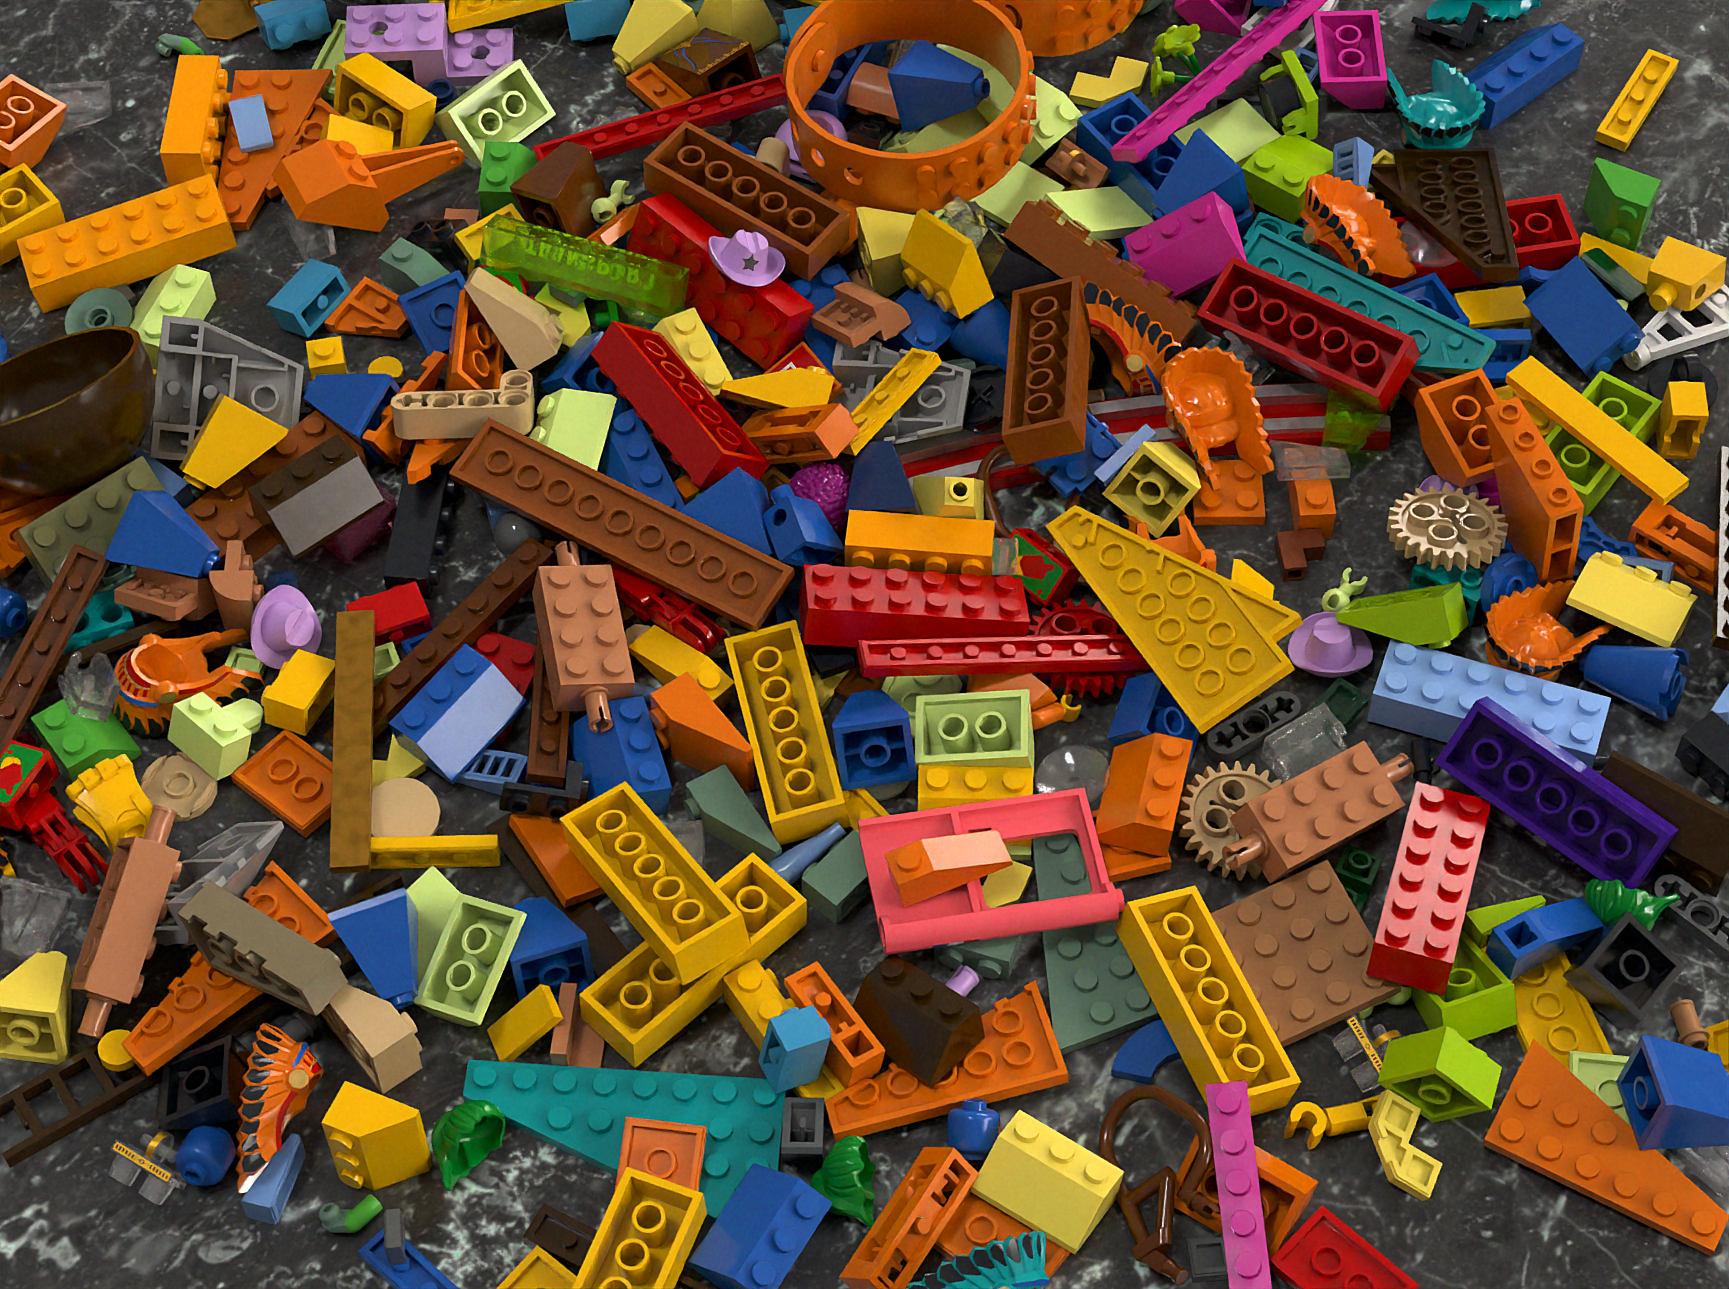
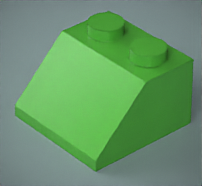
[478,141,538,218]
[1583,157,1661,252]
[31,699,142,784]

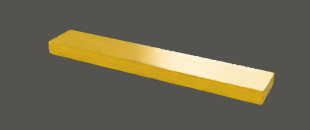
[1505,356,1690,507]

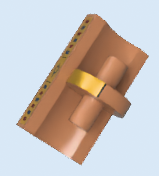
[1044,137,1111,189]

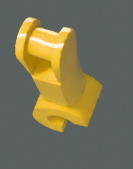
[1284,1094,1380,1150]

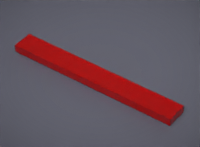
[532,72,788,163]
[856,634,1152,677]

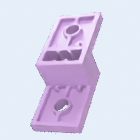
[344,3,514,87]

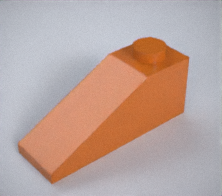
[1283,450,1336,540]
[884,830,1013,908]
[784,961,885,1089]

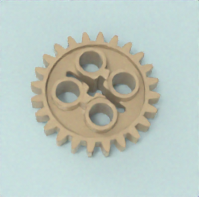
[1387,485,1508,571]
[1176,761,1282,880]

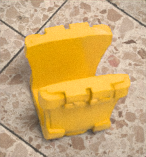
[65,754,153,855]

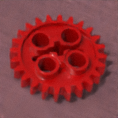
[1027,599,1139,698]

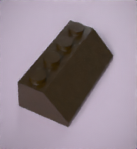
[1600,750,1729,897]

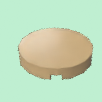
[141,752,217,822]
[371,777,440,837]

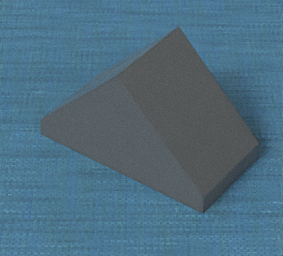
[781,1097,824,1161]

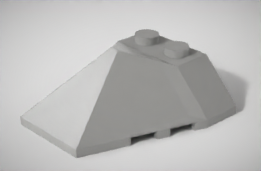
[150,315,304,461]
[816,339,971,453]
[153,821,284,946]

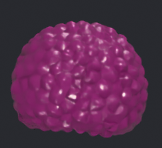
[788,462,851,535]

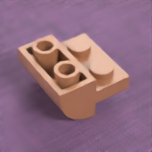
[845,62,901,124]
[810,282,911,348]
[209,540,264,642]
[114,566,218,621]

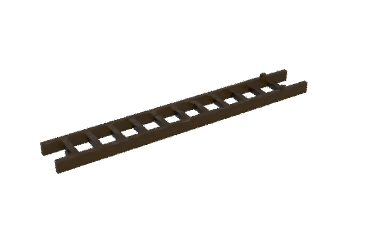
[0,871,404,1167]

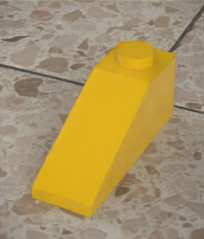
[719,366,835,410]
[628,625,735,710]

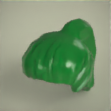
[1585,878,1680,931]
[431,1100,505,1191]
[810,1136,876,1229]

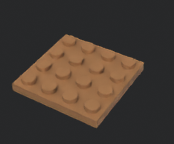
[1211,860,1401,1047]

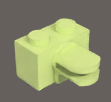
[167,692,263,781]

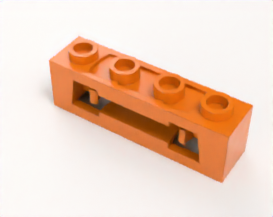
[741,403,860,464]
[1627,499,1715,597]
[839,1147,979,1289]

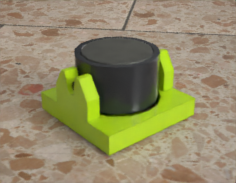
[1258,49,1318,140]

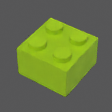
[1377,1026,1502,1123]

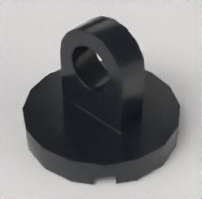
[1646,350,1719,411]
[963,365,1006,431]

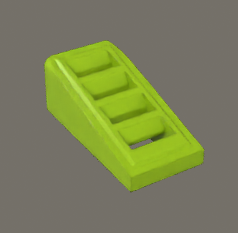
[1462,895,1546,949]

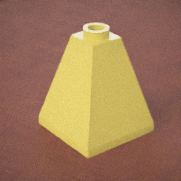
[612,0,700,75]
[696,0,780,54]
[856,207,941,298]
[1102,441,1201,539]
[913,477,984,520]
[0,951,72,1065]

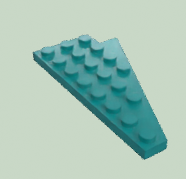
[1217,225,1497,374]
[463,1059,787,1223]

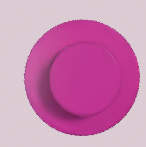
[1475,477,1501,506]

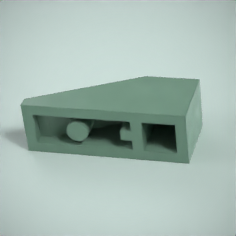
[379,237,450,295]
[683,764,782,865]

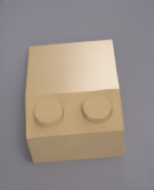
[464,267,564,371]
[319,984,423,1094]

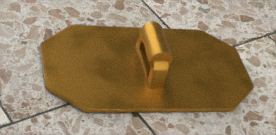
[192,0,276,41]

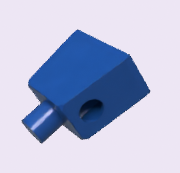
[763,484,845,567]

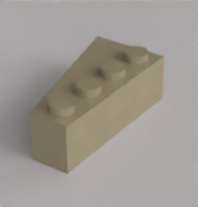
[177,880,348,1016]

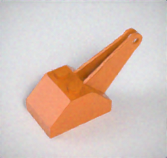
[0,74,67,174]
[272,139,465,233]
[1401,368,1501,488]

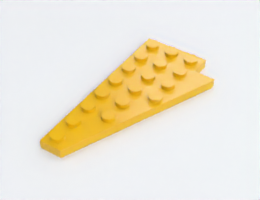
[1045,505,1304,734]

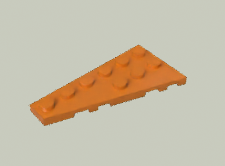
[218,69,334,231]
[122,860,340,1076]
[824,980,1069,1143]
[1482,1039,1729,1256]

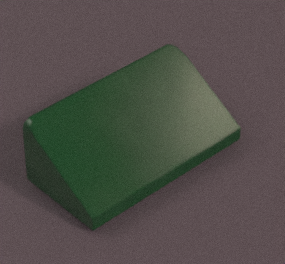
[1580,248,1647,309]

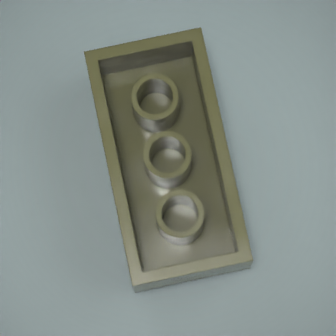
[13,455,165,591]

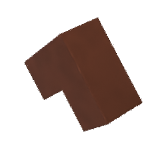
[1274,528,1325,582]

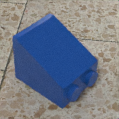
[1522,255,1646,381]
[1616,1035,1729,1150]

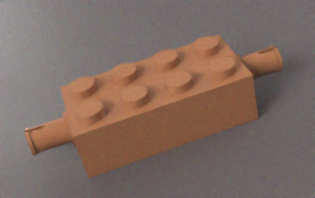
[532,541,635,733]
[1222,740,1414,884]
[68,805,182,1039]

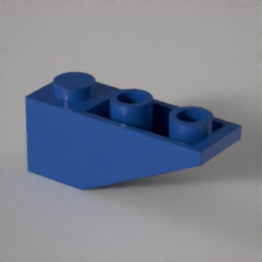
[1485,897,1604,981]

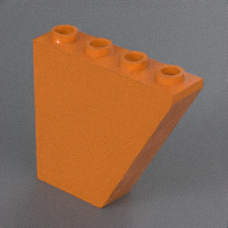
[1484,396,1584,588]

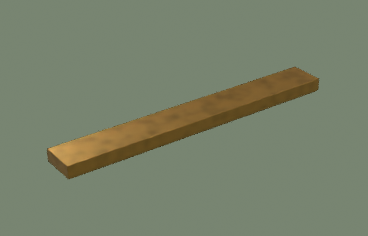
[330,610,375,874]

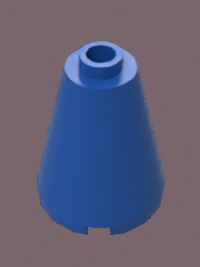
[948,296,1011,372]
[1579,645,1689,722]

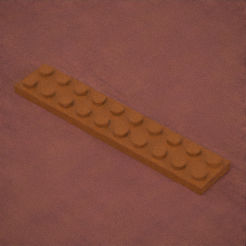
[449,417,795,632]

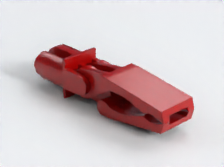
[604,560,727,655]
[22,790,109,895]

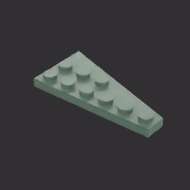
[1032,833,1161,1055]

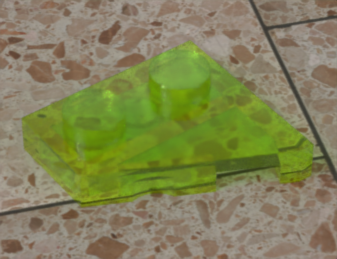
[1321,388,1397,453]

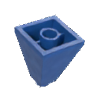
[887,40,990,132]
[1150,128,1250,221]
[303,373,401,465]
[680,467,779,561]
[104,490,221,577]
[832,689,918,790]
[327,888,418,1010]
[509,896,596,1003]

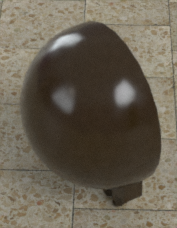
[0,326,155,497]

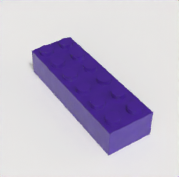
[1434,696,1679,889]

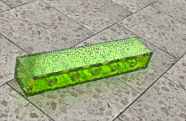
[480,214,690,319]

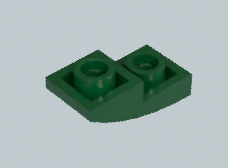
[1334,844,1383,915]

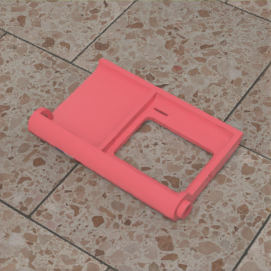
[858,787,1125,955]

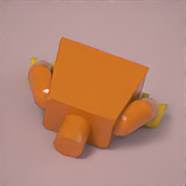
[967,673,1082,731]

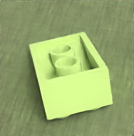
[976,68,1083,166]

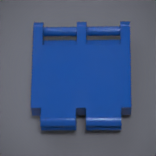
[1031,410,1123,499]

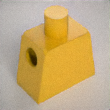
[1646,236,1727,312]

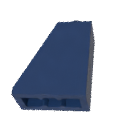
[846,441,923,516]

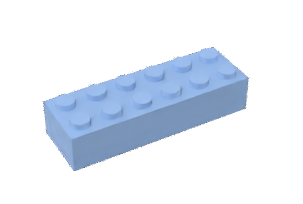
[1367,638,1611,769]

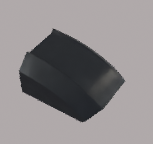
[155,1034,251,1130]

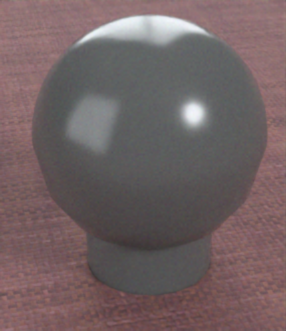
[493,511,554,557]

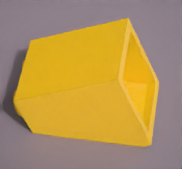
[179,393,289,491]

